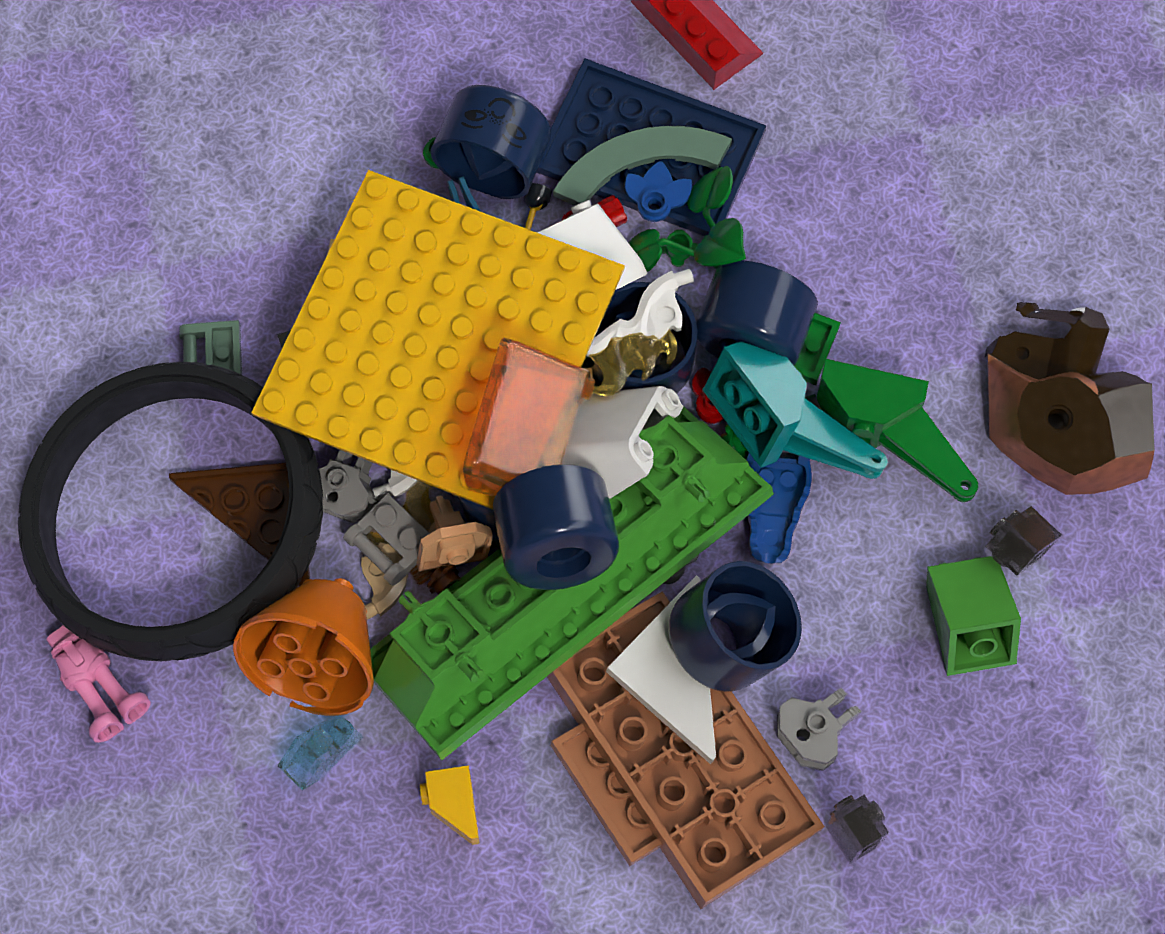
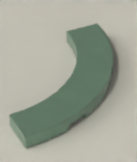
[553,126,732,206]

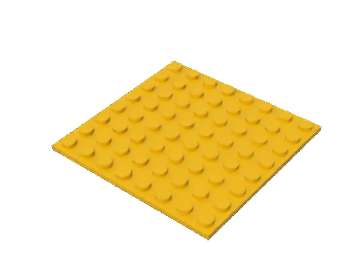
[251,170,625,510]

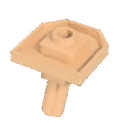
[416,496,493,572]

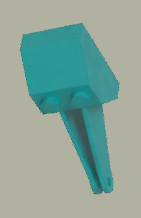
[703,341,888,479]

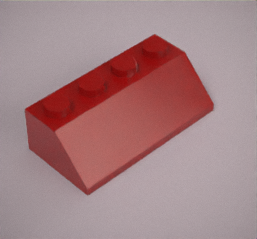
[631,0,763,90]

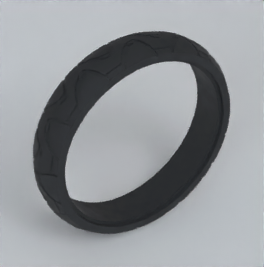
[18,362,323,662]

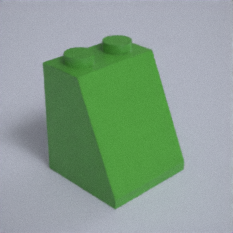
[926,555,1021,676]

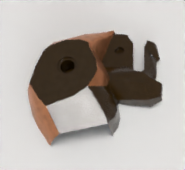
[985,302,1155,495]

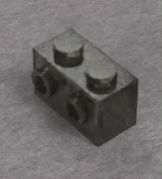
[985,506,1062,576]
[826,794,889,864]

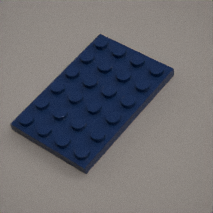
[536,58,766,236]

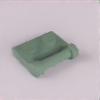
[179,320,242,375]

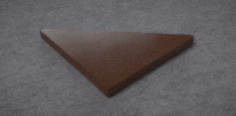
[169,463,310,586]

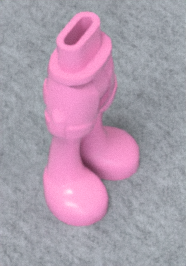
[46,625,151,743]

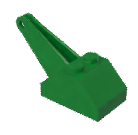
[817,359,978,502]

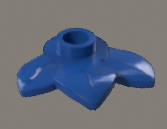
[625,161,692,222]

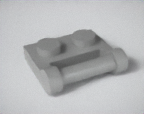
[343,493,430,586]

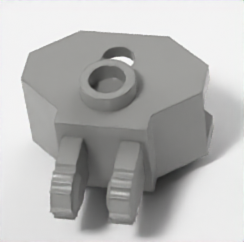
[319,450,378,523]
[777,688,861,771]

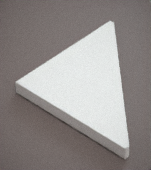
[606,575,716,764]

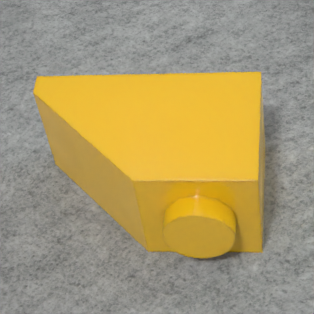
[420,765,480,845]

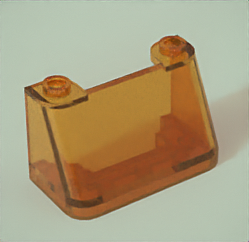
[463,337,595,497]

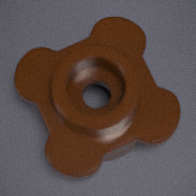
[427,564,461,595]

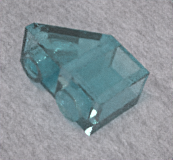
[277,715,363,791]

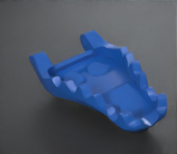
[746,452,812,564]

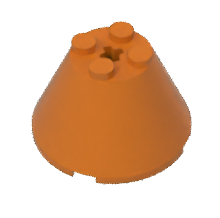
[233,578,374,716]

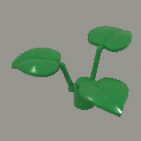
[628,166,746,272]

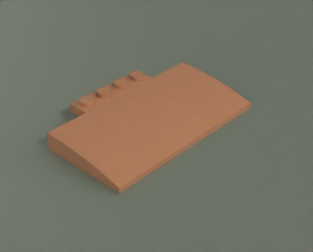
[547,591,825,909]

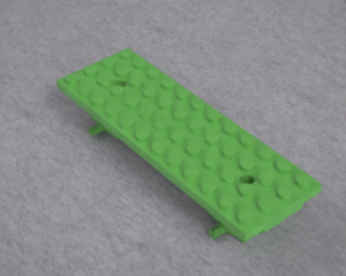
[370,407,774,760]

